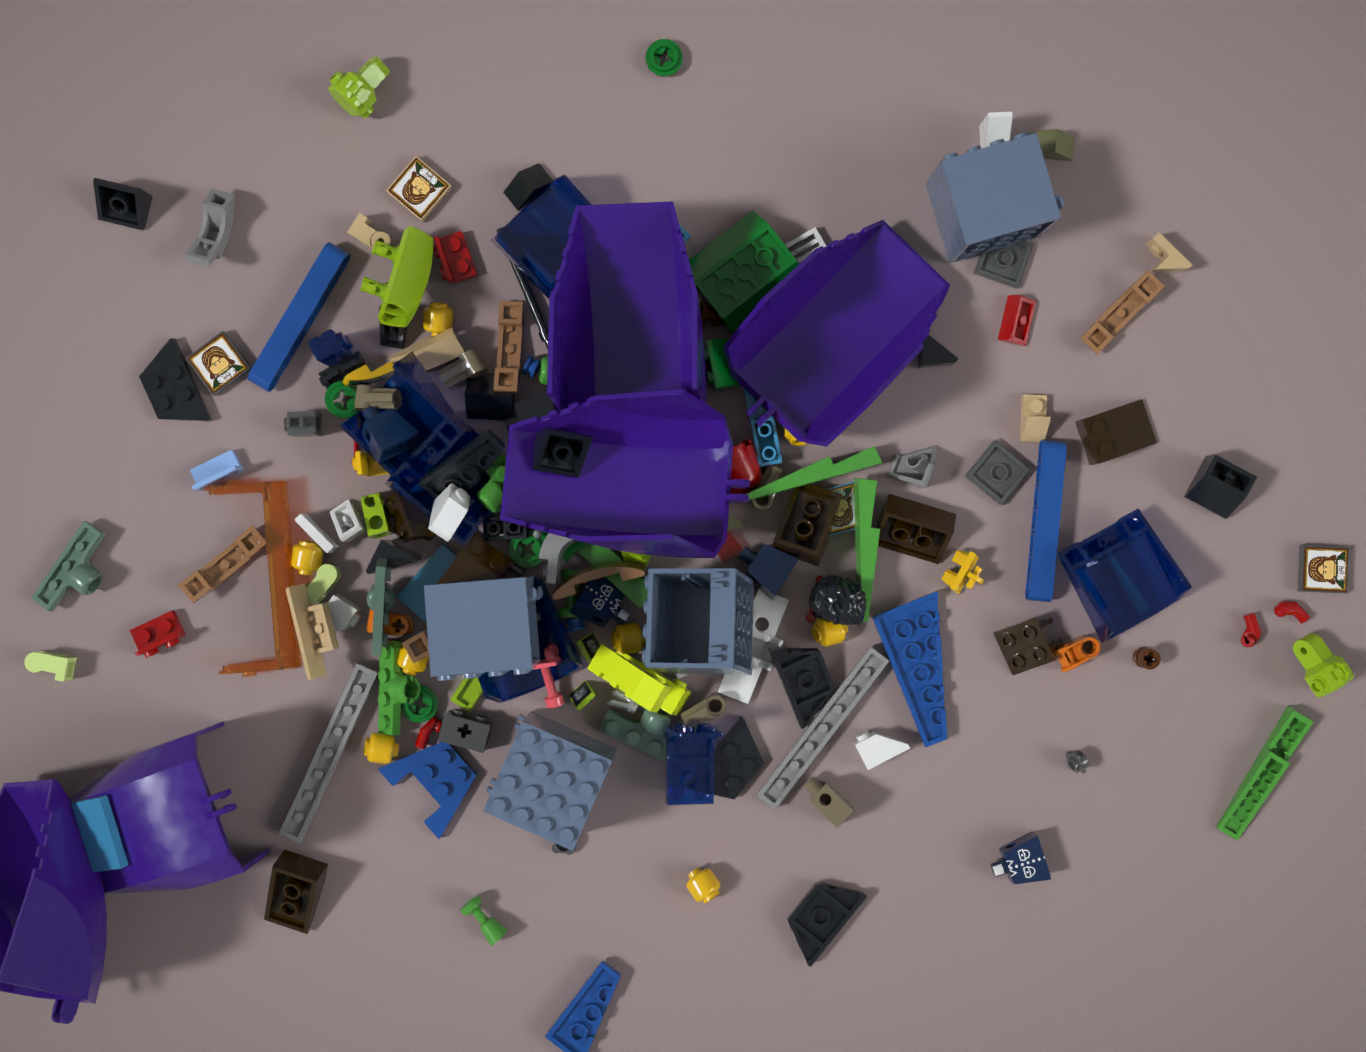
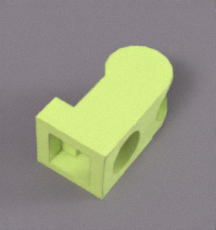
[304,564,341,606]
[25,651,77,682]

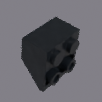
[1184,454,1257,519]

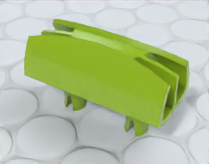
[360,226,433,327]

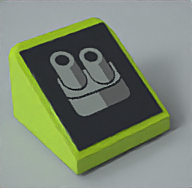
[576,633,600,662]
[569,681,597,710]

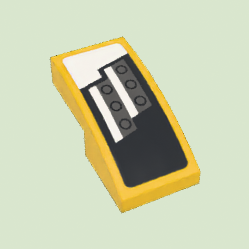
[343,361,396,386]

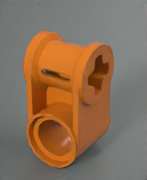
[366,609,414,636]
[1052,635,1100,673]

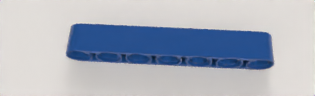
[248,242,351,392]
[1025,440,1067,602]

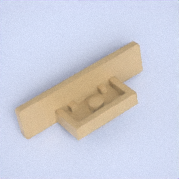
[286,584,339,680]

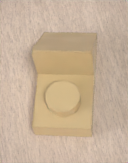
[1145,232,1192,273]
[1020,394,1051,442]

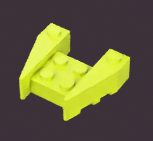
[587,644,692,716]

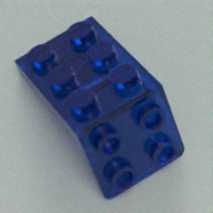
[666,723,724,805]

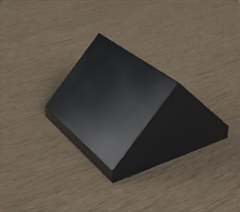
[93,178,153,230]
[464,373,515,421]
[532,427,593,478]
[366,540,421,575]

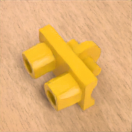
[941,550,984,594]

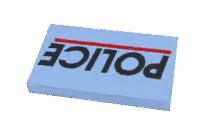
[190,450,244,491]

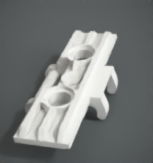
[718,588,789,704]

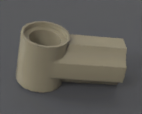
[439,348,488,389]
[354,385,403,411]
[749,465,787,510]
[680,692,726,731]

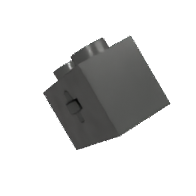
[438,709,493,753]

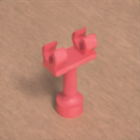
[533,644,565,708]

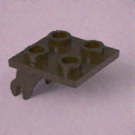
[385,492,437,543]
[993,617,1064,675]

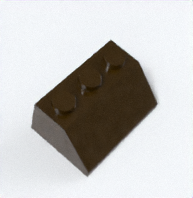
[877,494,956,564]

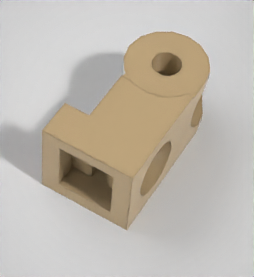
[347,213,394,250]

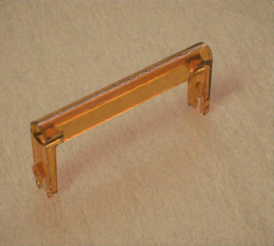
[205,480,302,677]

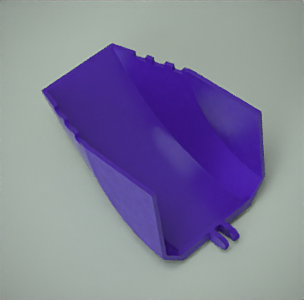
[547,201,706,411]
[723,220,950,447]
[500,389,750,558]
[70,722,270,894]
[0,779,107,1024]

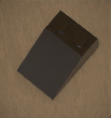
[1075,399,1157,465]
[773,484,842,567]
[437,534,513,584]
[264,849,328,934]

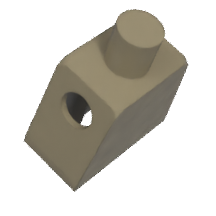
[804,776,854,828]

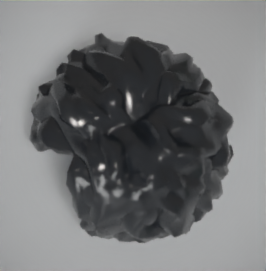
[808,574,866,626]

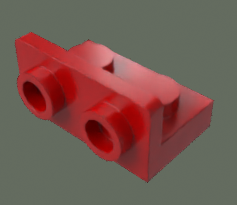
[433,231,478,285]
[129,610,186,658]

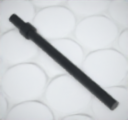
[496,227,549,350]

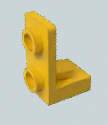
[352,451,395,477]

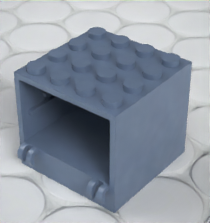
[926,132,1064,263]
[642,568,754,675]
[424,577,543,681]
[483,711,616,851]

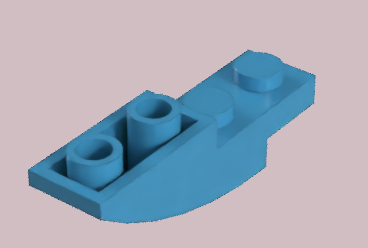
[743,388,782,467]

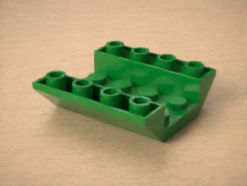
[689,210,799,335]

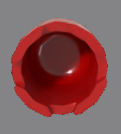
[730,438,762,494]

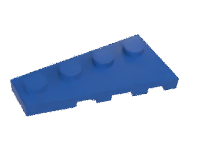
[545,960,621,1052]

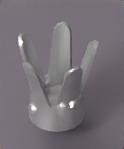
[607,689,643,714]

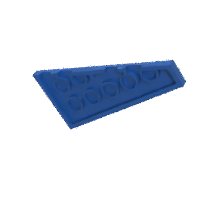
[872,591,947,748]

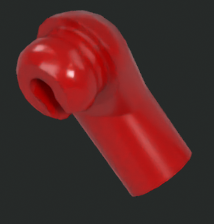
[1274,601,1310,624]
[1241,612,1262,648]
[415,717,443,749]

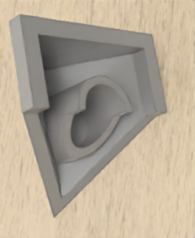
[888,445,937,489]

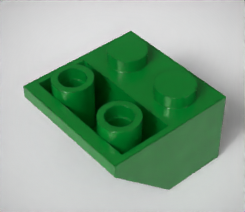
[704,339,742,392]

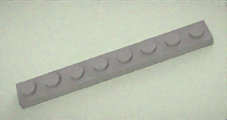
[756,646,889,809]
[279,662,379,843]

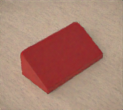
[998,295,1036,346]

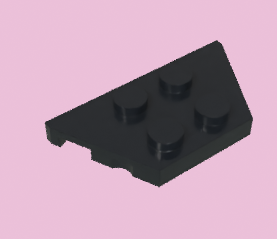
[139,338,212,422]
[768,648,836,729]
[685,716,764,800]
[787,882,867,967]

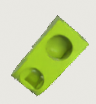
[361,492,394,539]

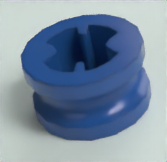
[522,355,541,379]
[565,617,587,632]

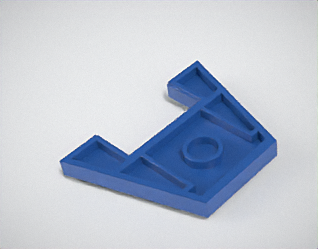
[378,742,477,839]

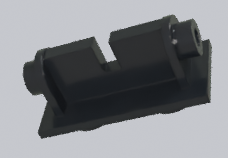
[318,350,370,389]

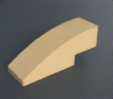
[389,327,465,378]

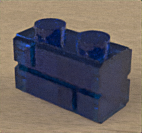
[308,329,354,367]

